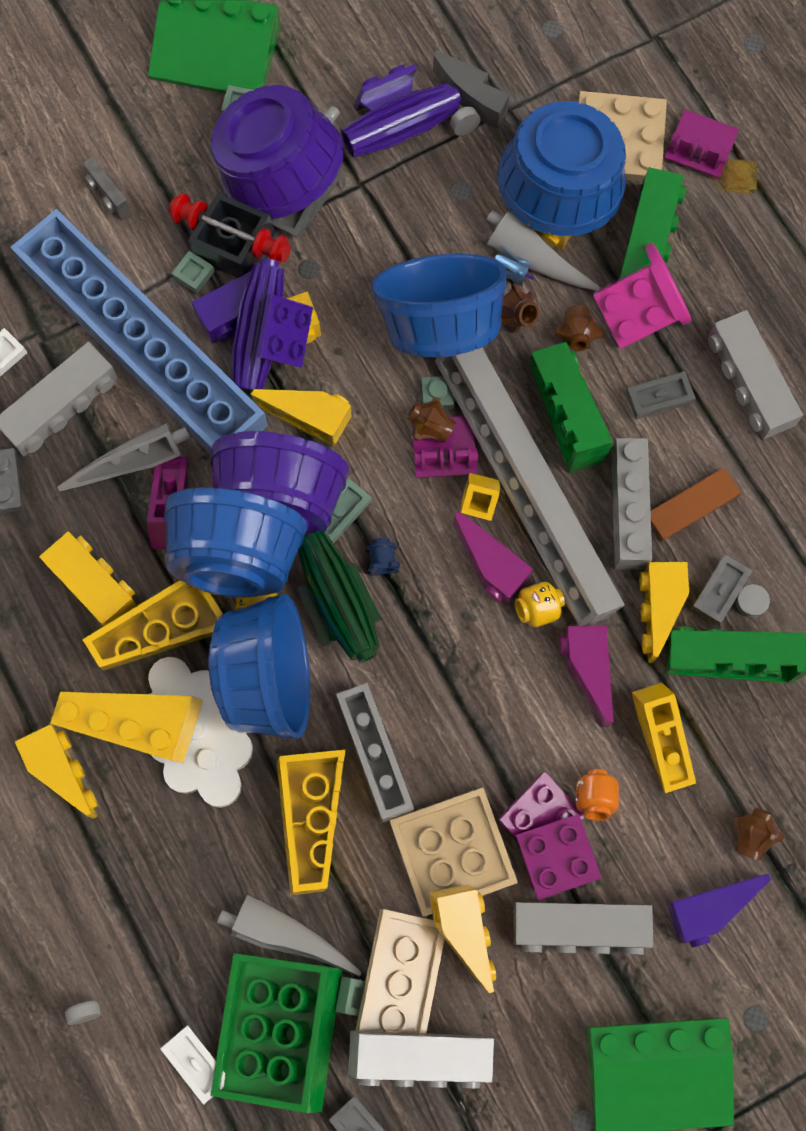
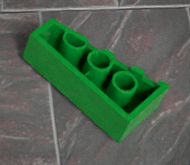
[618,167,687,280]
[529,342,613,474]
[665,626,806,684]

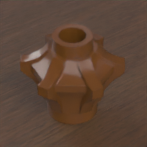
[501,284,540,332]
[554,305,603,351]
[407,397,456,443]
[732,807,785,860]

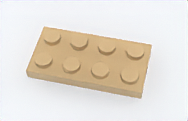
[355,909,444,1033]

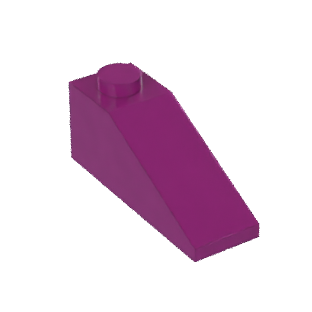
[147,457,188,549]
[453,510,533,605]
[559,625,614,727]

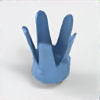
[495,244,534,286]

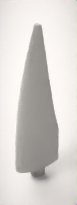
[486,210,601,291]
[57,423,190,491]
[217,895,362,977]

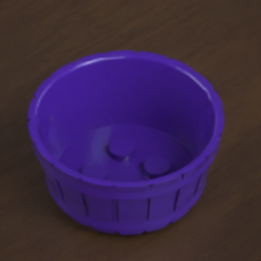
[211,85,343,219]
[210,431,350,537]

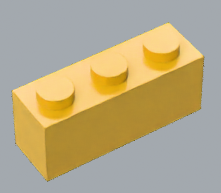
[39,531,137,626]

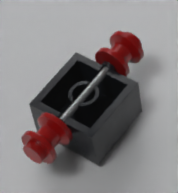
[169,192,291,278]

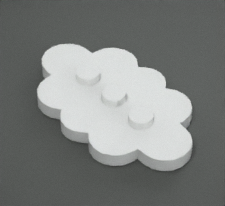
[148,657,253,808]

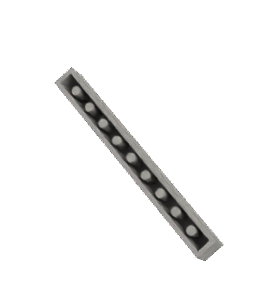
[435,347,625,626]

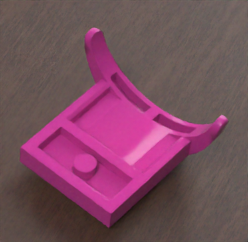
[593,242,691,349]

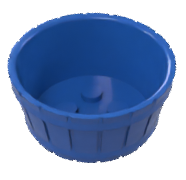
[497,101,626,236]
[371,253,507,357]
[164,488,307,598]
[209,594,311,739]

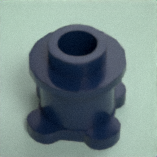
[365,538,400,576]

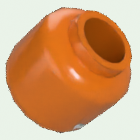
[576,769,619,821]

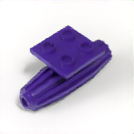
[341,64,461,157]
[232,258,313,390]

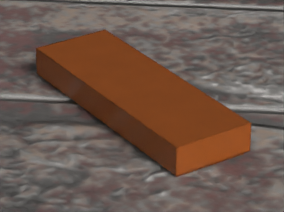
[651,468,742,542]

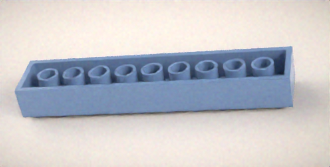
[10,209,268,456]

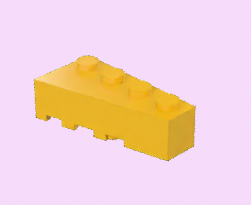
[83,580,223,671]
[50,692,204,763]
[277,750,345,896]

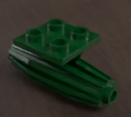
[297,531,381,663]

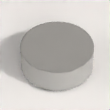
[450,107,480,136]
[736,584,770,618]
[64,1001,101,1025]

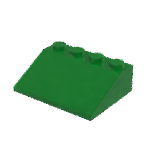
[148,0,281,94]
[210,953,342,1113]
[585,1017,734,1131]

